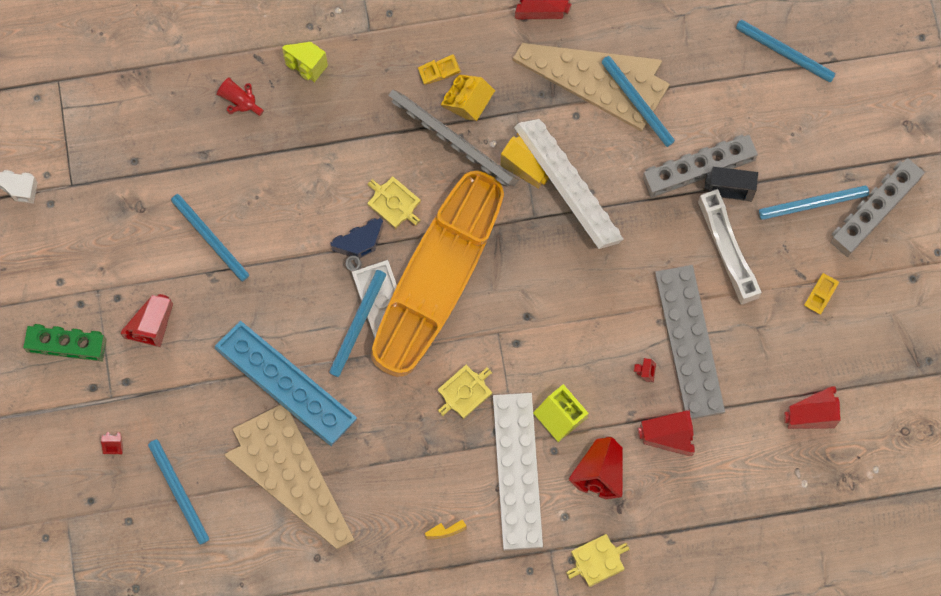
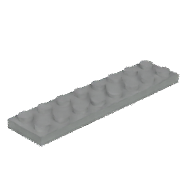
[388,90,519,186]
[655,265,725,419]

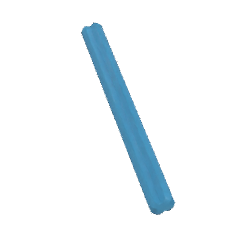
[736,20,836,82]
[602,56,675,147]
[759,185,869,220]
[171,194,249,282]
[329,270,386,377]
[148,439,209,545]

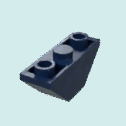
[330,218,384,258]

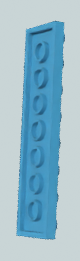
[214,321,357,446]

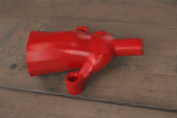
[216,77,264,116]

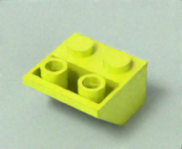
[282,42,328,83]
[533,384,589,442]

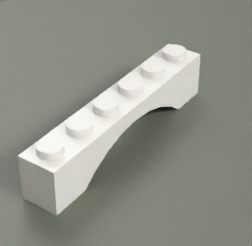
[0,170,38,204]
[698,189,762,305]

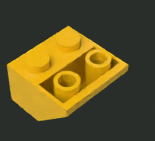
[440,74,496,121]

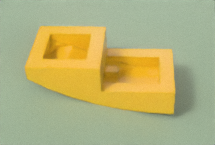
[418,54,461,85]
[804,273,839,315]
[425,519,467,540]

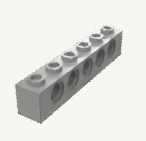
[643,135,758,198]
[830,158,925,257]

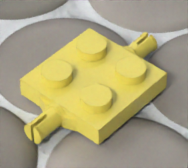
[367,176,421,229]
[438,364,492,419]
[566,534,630,587]

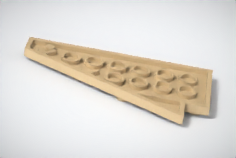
[513,43,670,132]
[225,405,355,550]

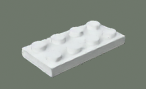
[352,260,397,339]

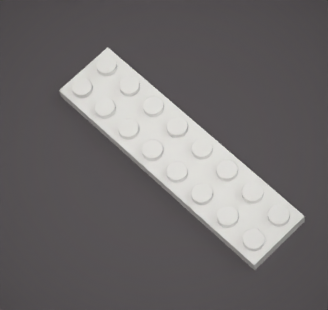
[514,119,623,249]
[493,393,543,551]

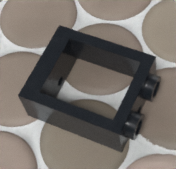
[704,166,759,202]

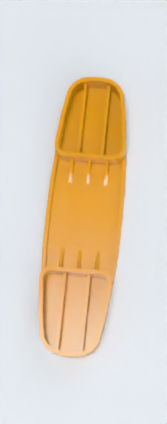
[371,171,504,377]

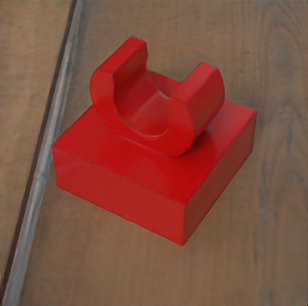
[634,358,656,383]
[101,432,123,455]

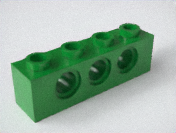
[23,324,107,362]

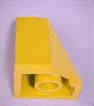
[500,133,549,189]

